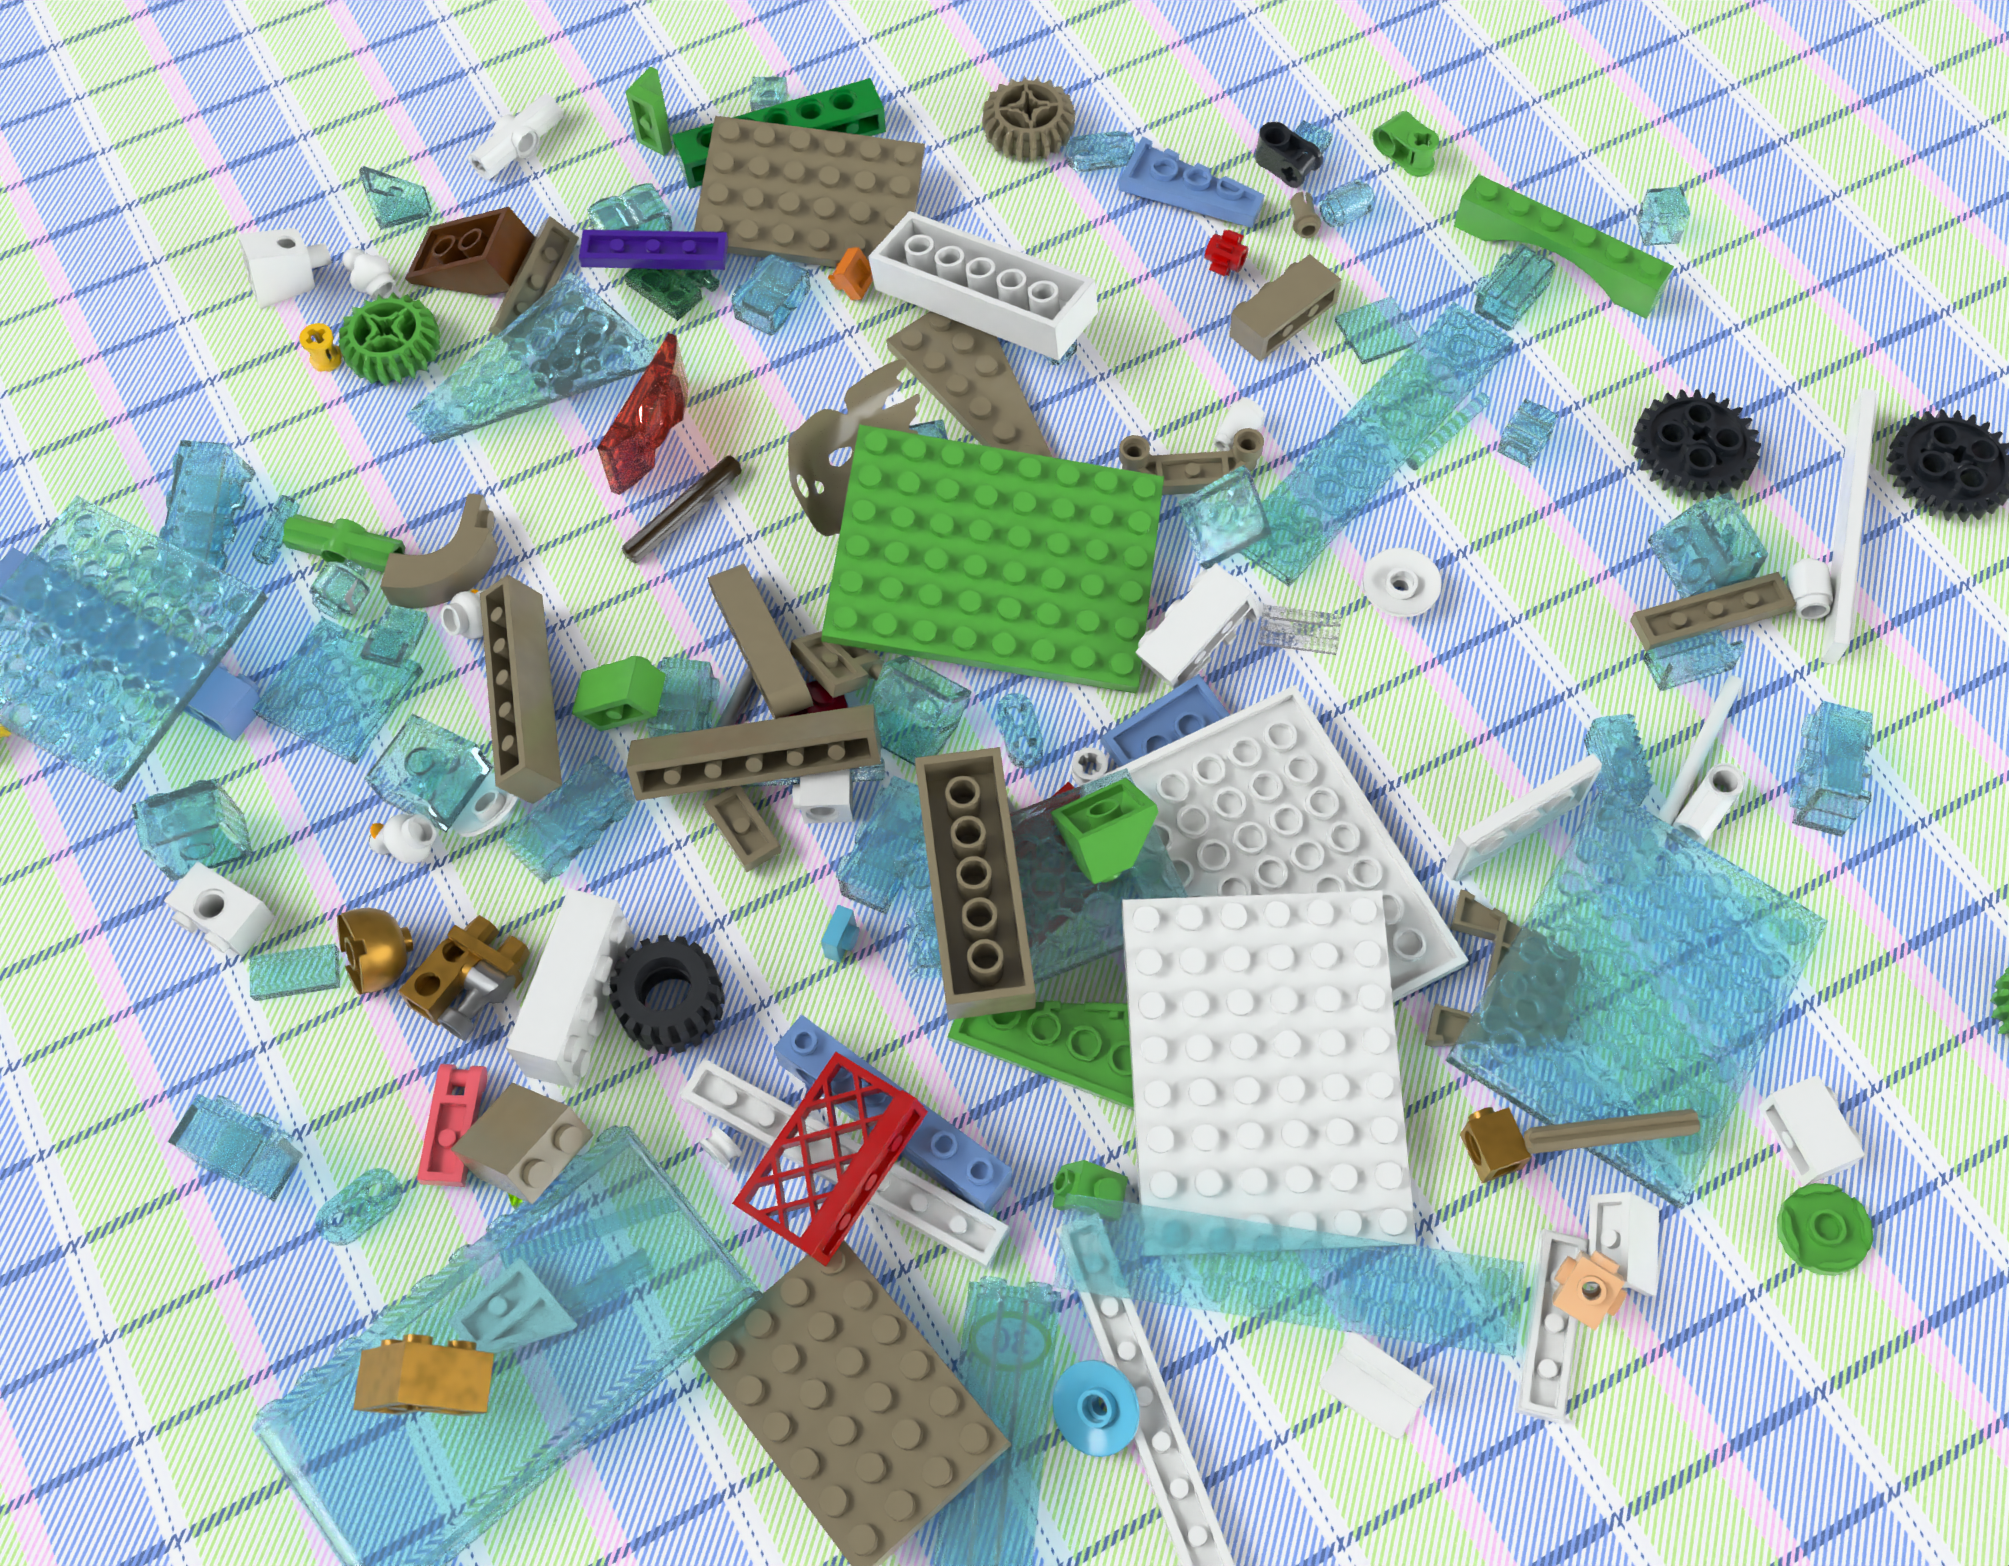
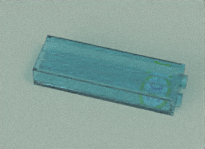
[933,1276,1061,1566]

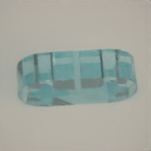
[997,693,1043,769]

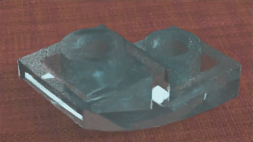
[361,604,428,668]

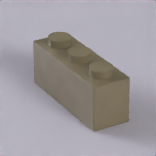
[1229,254,1341,362]

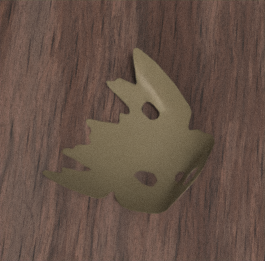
[788,359,920,536]

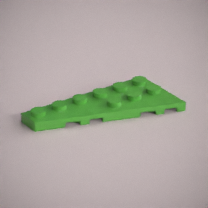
[947,1000,1134,1111]

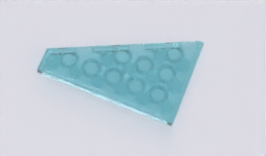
[405,271,667,444]

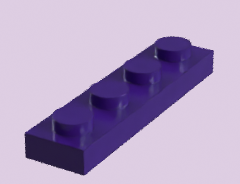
[578,229,728,270]

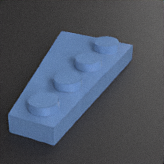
[1119,136,1265,228]

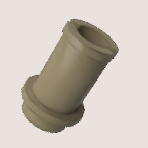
[1290,192,1321,238]

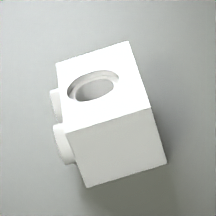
[164,861,276,957]

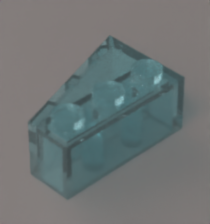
[1789,701,1873,837]

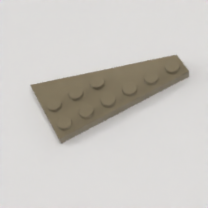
[886,311,1052,457]

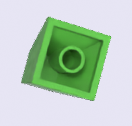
[1050,777,1159,885]

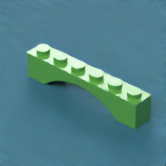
[1454,174,1674,319]

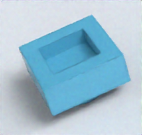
[821,905,860,963]

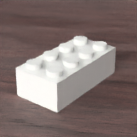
[506,888,635,1089]

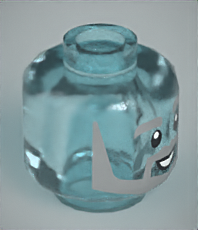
[310,559,371,620]

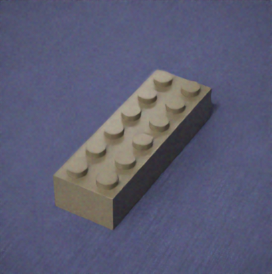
[915,747,1036,1020]

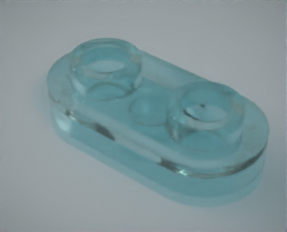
[1066,131,1135,172]
[315,1168,403,1246]

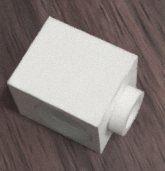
[792,769,853,824]

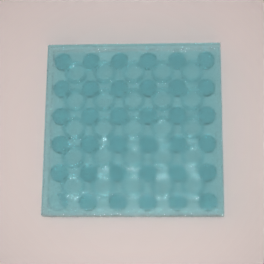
[0,495,268,793]

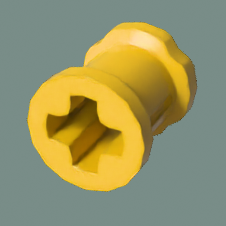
[299,323,343,372]

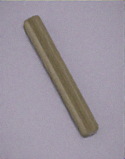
[1524,1109,1700,1154]

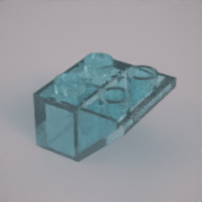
[1648,492,1769,599]
[868,655,972,766]

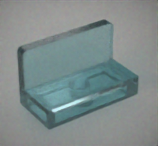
[1643,629,1746,692]

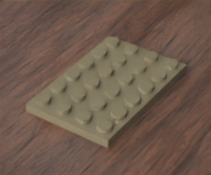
[694,116,925,268]
[693,1240,1012,1566]

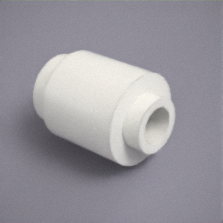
[1787,558,1833,619]

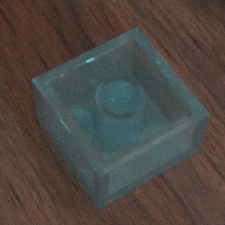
[364,713,493,833]
[131,778,253,882]
[167,1094,303,1202]

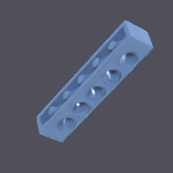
[773,1014,1012,1214]

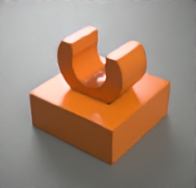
[828,247,873,300]

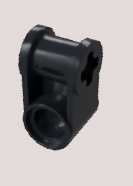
[1255,121,1323,188]

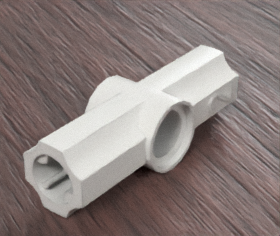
[468,93,564,180]

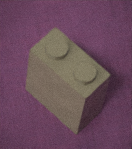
[451,1083,594,1204]

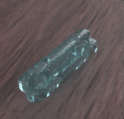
[252,495,300,565]

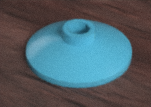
[1053,1360,1140,1457]

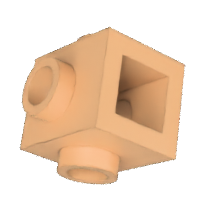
[1552,1250,1627,1331]

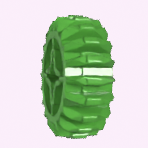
[338,292,440,386]

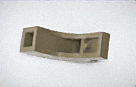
[380,493,499,608]

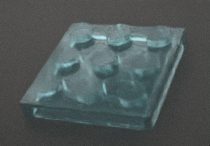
[252,617,424,765]

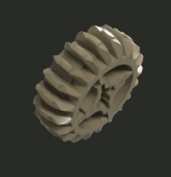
[982,75,1075,162]

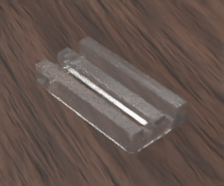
[1258,604,1342,655]

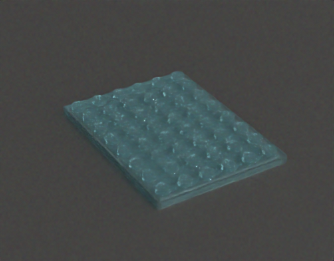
[1445,785,1828,1209]

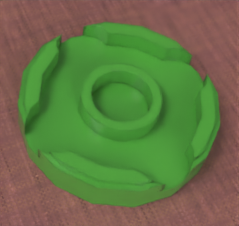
[1776,1183,1873,1276]

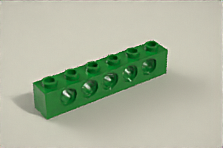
[672,78,886,189]

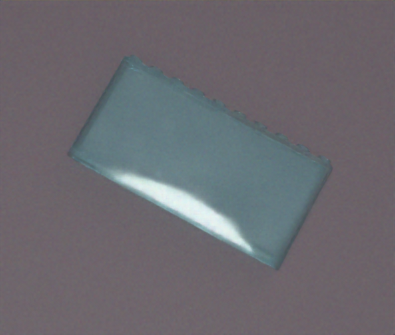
[252,1125,764,1566]

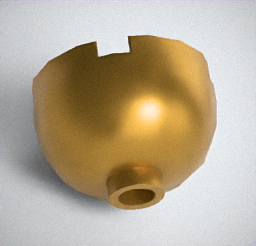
[337,907,413,995]

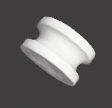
[1071,747,1108,786]
[699,1126,743,1170]

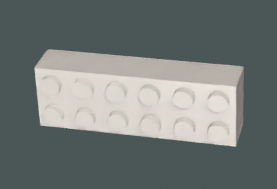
[868,211,1098,361]

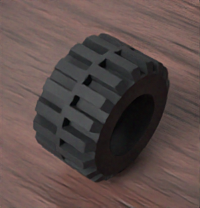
[609,935,725,1054]

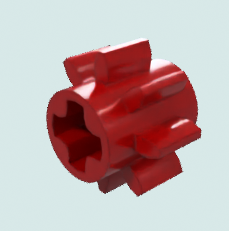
[1204,229,1249,277]

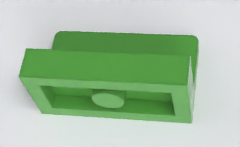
[625,66,673,156]

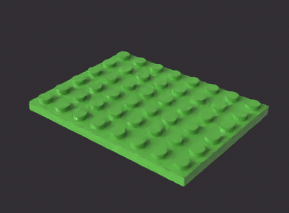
[821,424,1164,693]

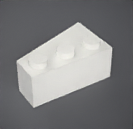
[1135,563,1261,690]

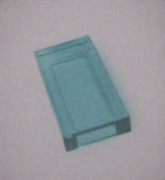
[249,943,340,1001]

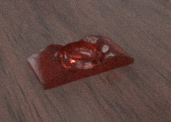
[597,333,688,495]

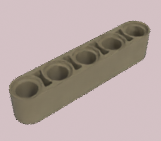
[707,563,813,719]

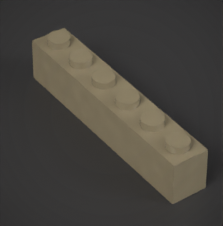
[480,574,562,804]
[626,704,881,801]

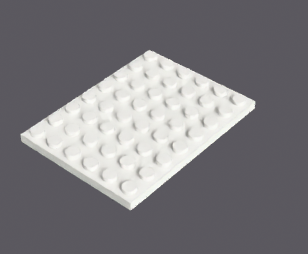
[1080,685,1469,1003]
[1121,890,1417,1257]

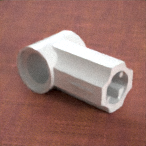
[1672,763,1745,846]

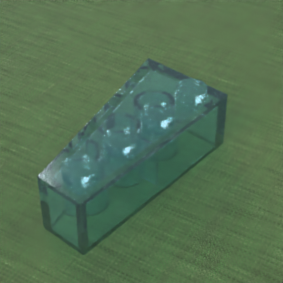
[152,440,255,603]

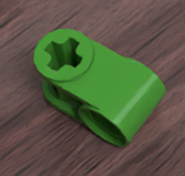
[1372,111,1439,177]

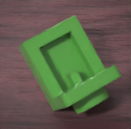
[1052,1160,1128,1222]

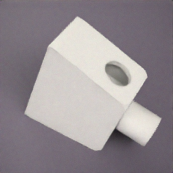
[238,228,332,309]

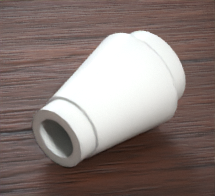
[1213,397,1265,451]

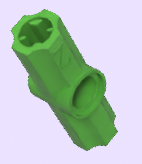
[282,514,406,572]

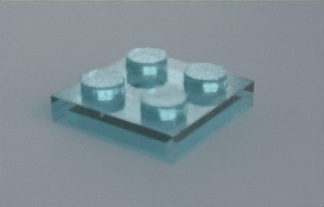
[1178,465,1272,569]

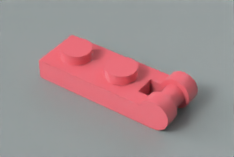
[417,1064,488,1187]

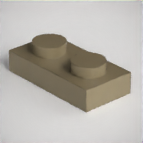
[703,785,782,873]

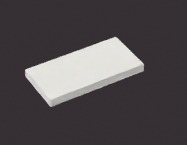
[1443,753,1603,881]

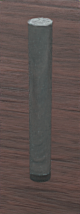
[1406,392,1490,470]

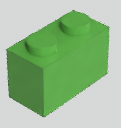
[571,655,666,732]

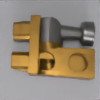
[398,915,530,1041]

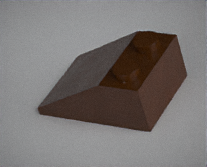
[405,206,535,296]

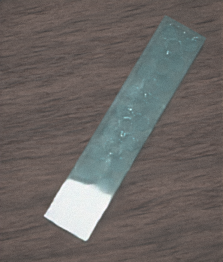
[1228,302,1514,587]
[1053,1193,1525,1357]

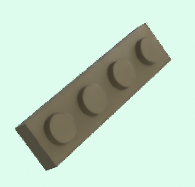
[488,216,579,352]
[1630,572,1796,653]

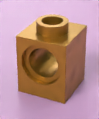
[1460,1107,1532,1183]

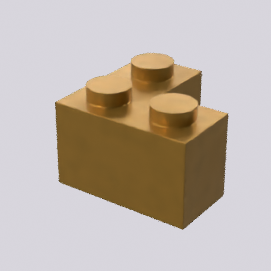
[353,1334,494,1416]

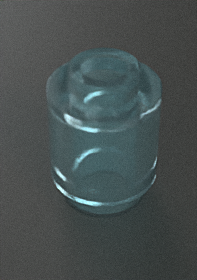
[1319,179,1375,227]

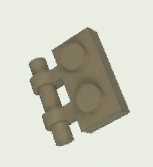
[790,631,891,698]

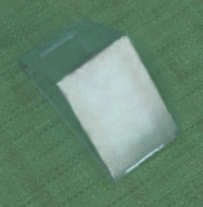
[359,165,432,230]

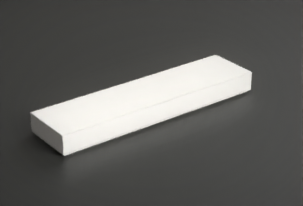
[1514,1228,1589,1424]

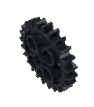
[1632,389,1761,500]
[1886,409,2009,522]

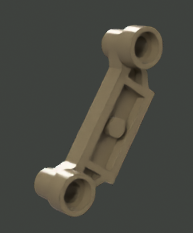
[1119,428,1264,495]

